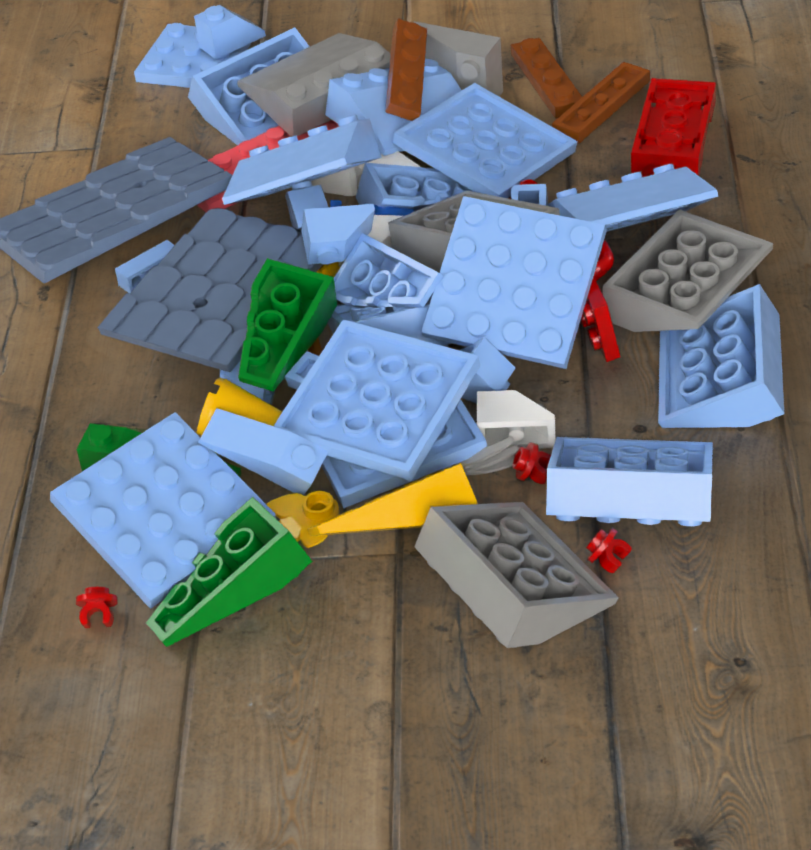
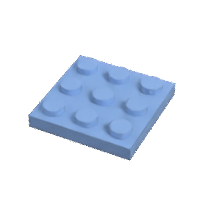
[134,23,251,88]

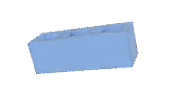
[115,240,175,294]

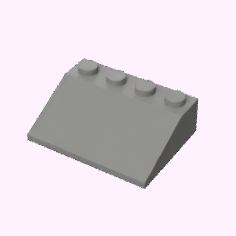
[237,33,391,136]
[388,191,560,273]
[603,209,773,332]
[414,502,619,648]

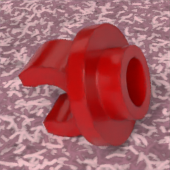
[512,442,551,484]
[586,527,632,573]
[76,586,118,628]

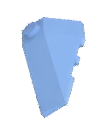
[355,163,474,212]
[334,233,443,308]

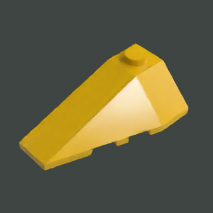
[307,463,478,536]

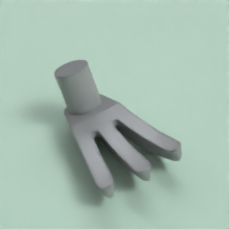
[455,436,519,475]

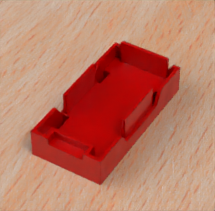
[631,78,716,177]

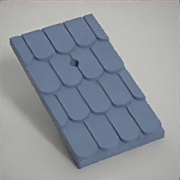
[0,137,232,284]
[97,208,323,372]

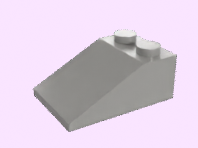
[414,21,503,97]

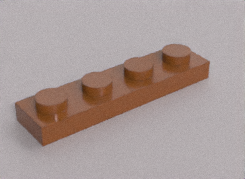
[385,18,427,121]
[511,38,582,118]
[552,62,650,143]

